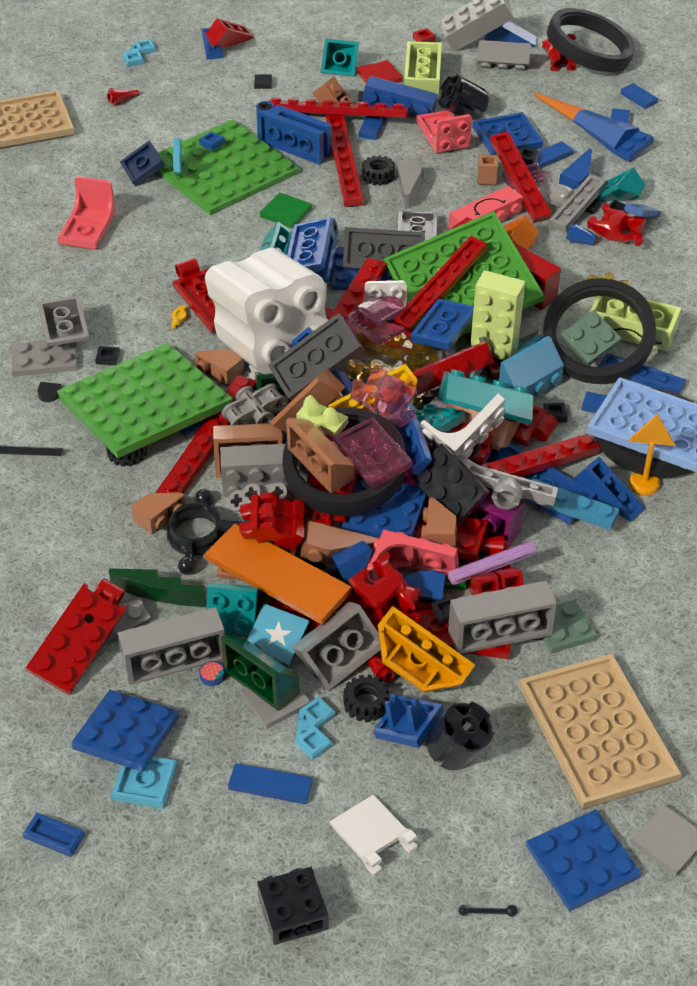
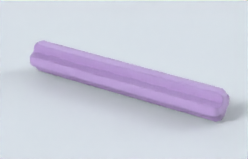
[448,541,537,585]

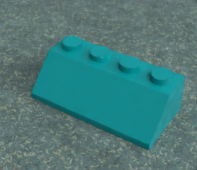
[438,369,533,424]

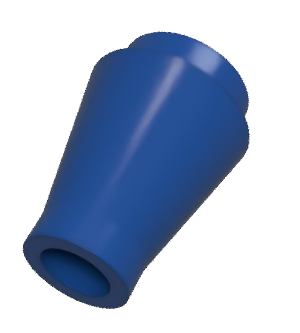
[566,224,596,246]

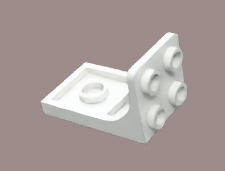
[363,281,407,320]
[420,394,505,458]

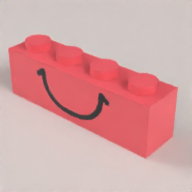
[448,186,523,229]

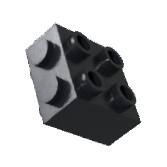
[257,866,329,945]

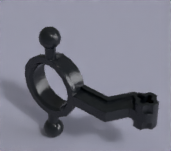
[167,489,250,575]

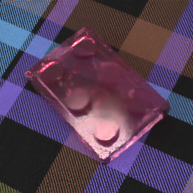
[333,417,413,489]

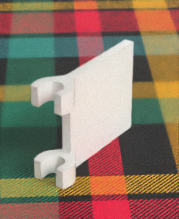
[330,795,418,877]

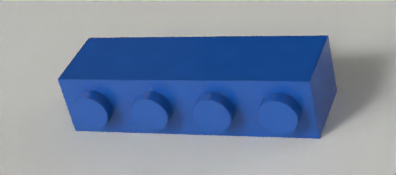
[363,76,438,116]

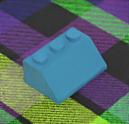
[499,336,564,397]

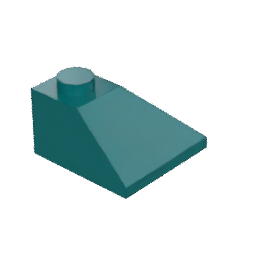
[320,38,359,77]
[596,167,646,201]

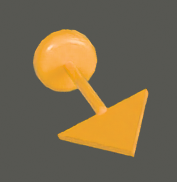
[628,413,675,496]

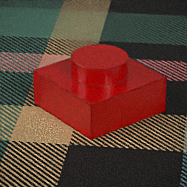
[413,28,436,42]

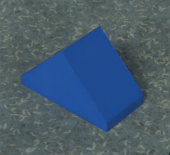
[331,541,373,594]

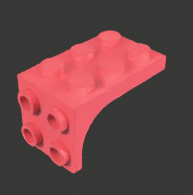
[416,110,472,153]
[58,176,116,250]
[366,530,459,582]

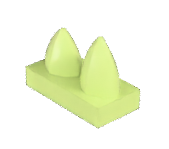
[296,395,349,438]

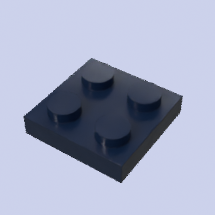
[120,140,166,187]

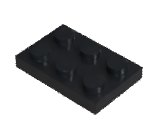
[411,443,490,527]

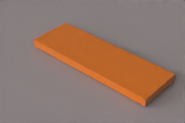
[205,524,352,625]

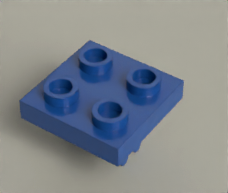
[373,694,444,748]

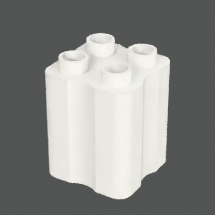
[205,248,328,374]

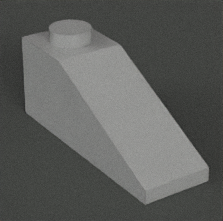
[396,160,424,209]

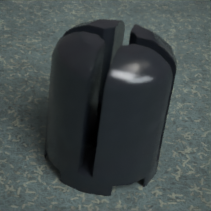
[437,74,489,120]
[427,701,494,771]

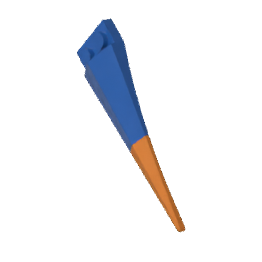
[534,92,654,162]

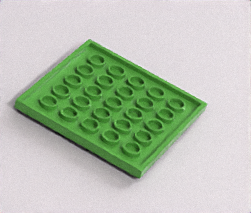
[156,119,300,215]
[383,211,545,350]
[56,343,233,458]

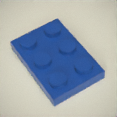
[411,298,474,351]

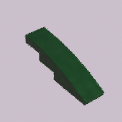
[109,568,206,607]

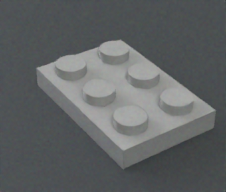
[11,340,77,377]

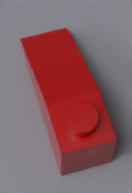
[205,18,254,48]

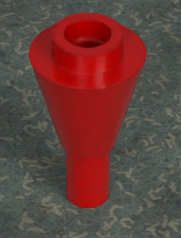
[107,88,139,106]
[480,535,508,554]
[367,655,396,683]

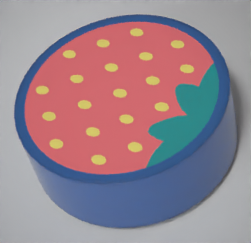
[199,661,225,686]

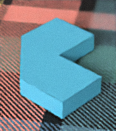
[123,39,156,67]
[173,138,182,175]
[296,696,336,760]

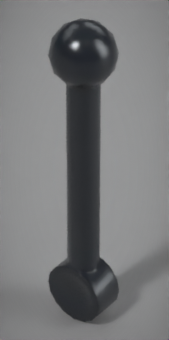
[458,905,518,917]

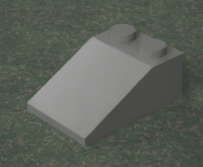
[38,295,89,347]

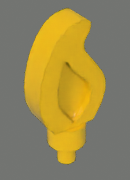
[171,305,187,329]

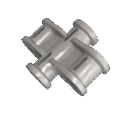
[222,384,288,425]
[227,483,297,513]

